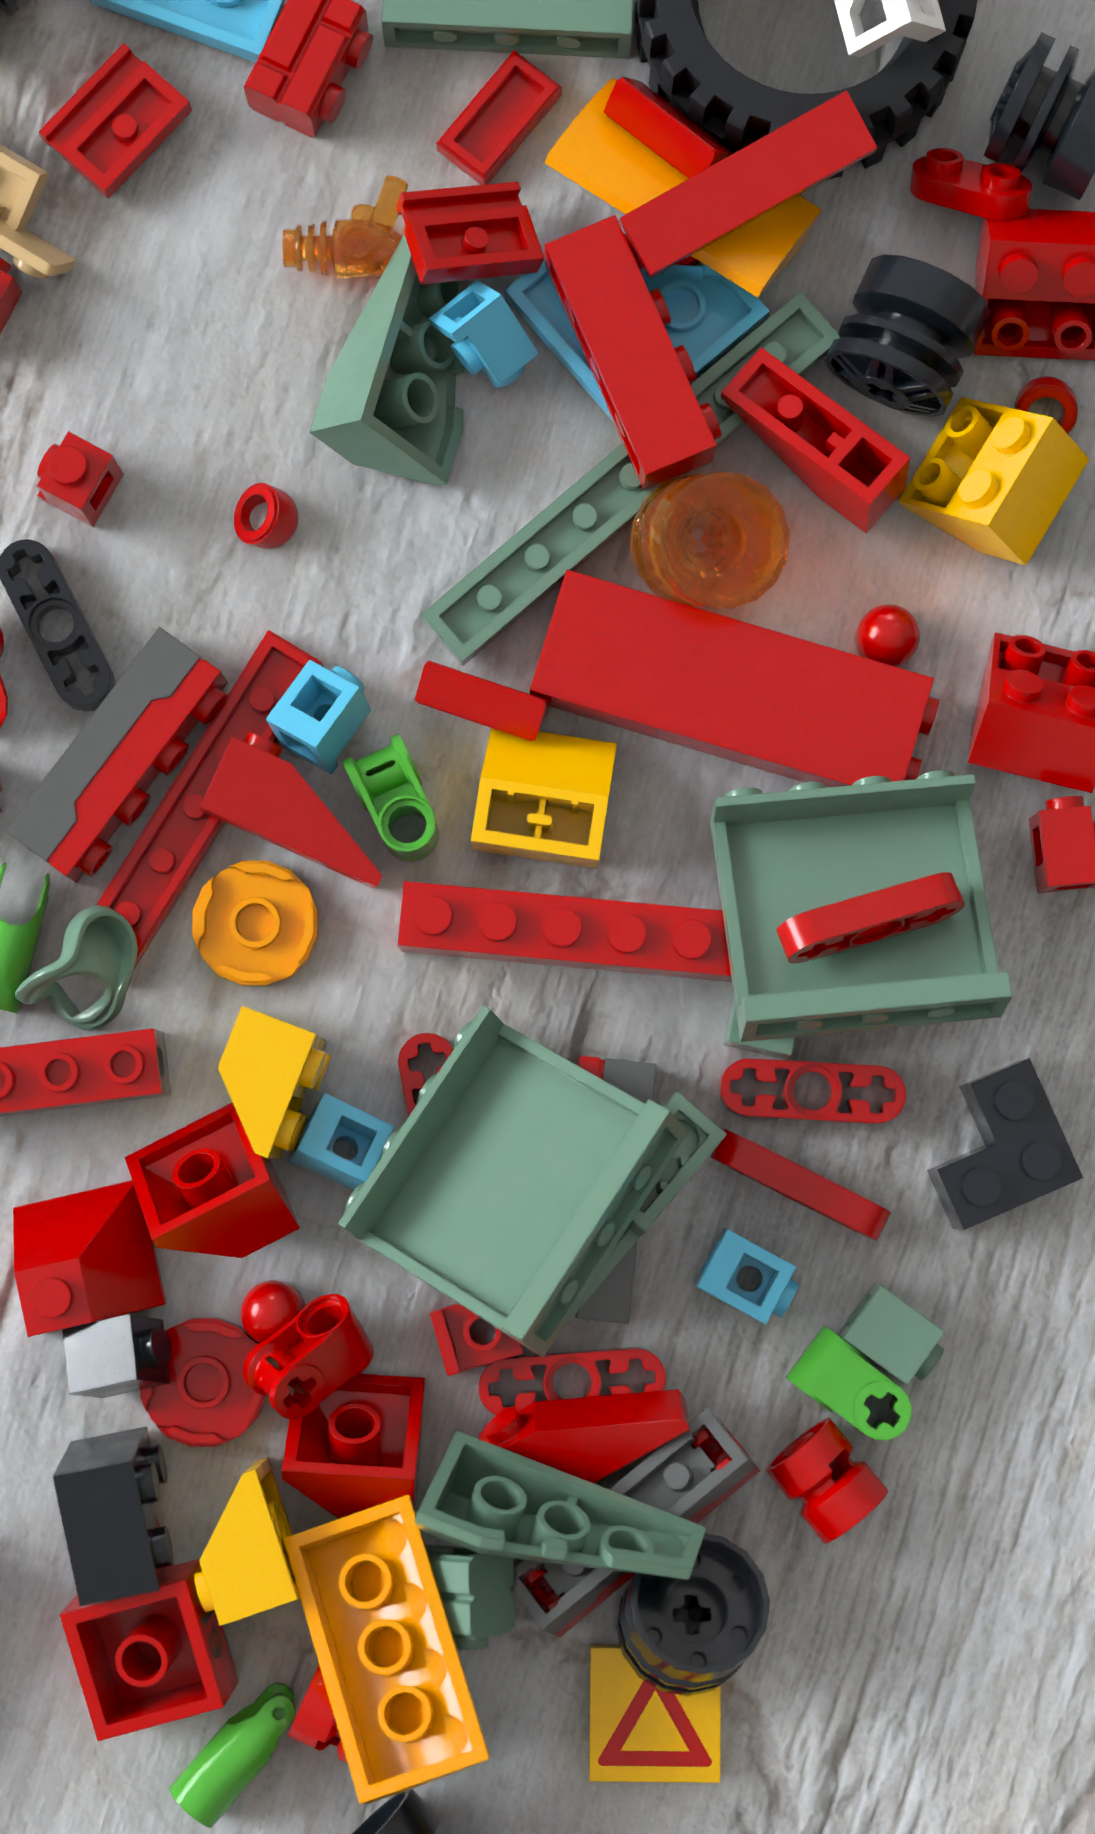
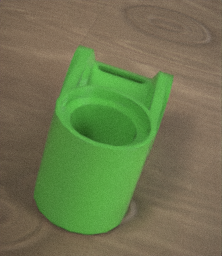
[341,734,439,862]
[786,1326,912,1440]

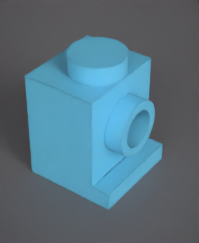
[428,280,539,387]
[266,659,371,775]
[288,1093,394,1190]
[693,1228,799,1325]

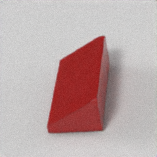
[603,76,734,179]
[414,660,550,741]

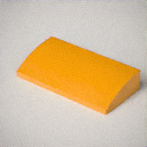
[544,78,822,298]
[283,1495,491,1804]

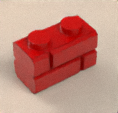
[243,0,373,137]

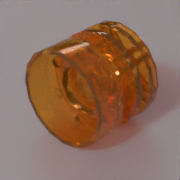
[630,471,790,609]

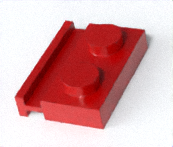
[39,43,192,199]
[396,182,544,285]

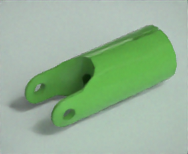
[0,862,50,1014]
[169,1683,296,1828]

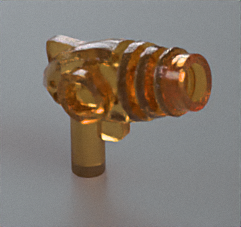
[282,175,408,279]

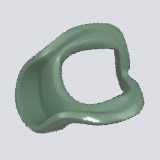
[15,905,138,1031]

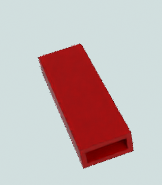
[529,569,939,787]

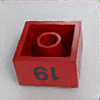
[60,1558,239,1741]

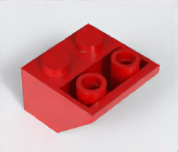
[973,209,1095,361]
[968,632,1095,793]

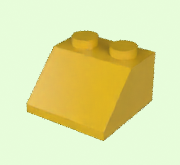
[194,1457,299,1626]

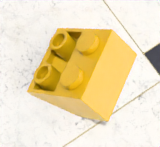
[898,397,1090,565]
[471,728,617,869]
[218,1006,331,1159]

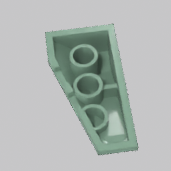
[309,235,468,486]
[414,1431,707,1580]

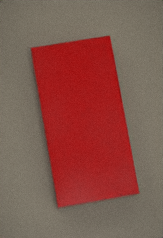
[436,50,562,185]

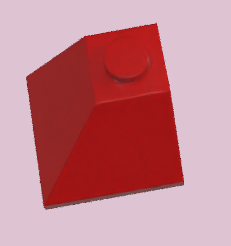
[125,1102,300,1258]
[13,1180,167,1337]
[282,1374,425,1519]

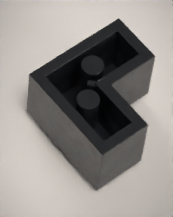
[927,1058,1083,1230]
[53,1426,174,1606]

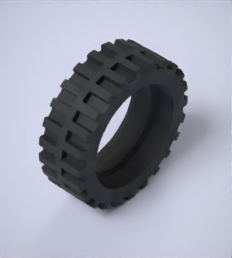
[635,0,978,180]

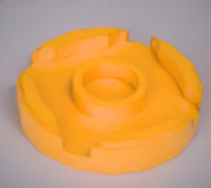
[192,860,319,986]

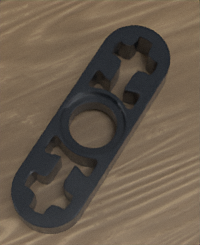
[0,539,115,711]

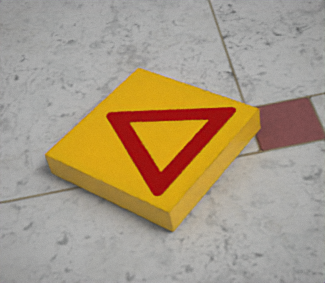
[589,1644,721,1783]

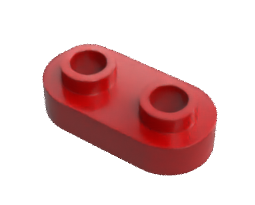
[910,148,1032,221]

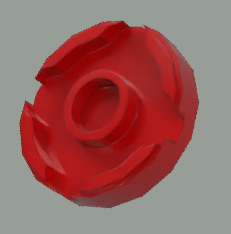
[140,1318,268,1447]

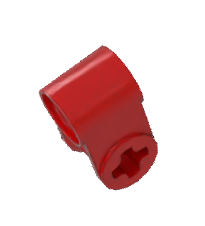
[243,1294,374,1420]

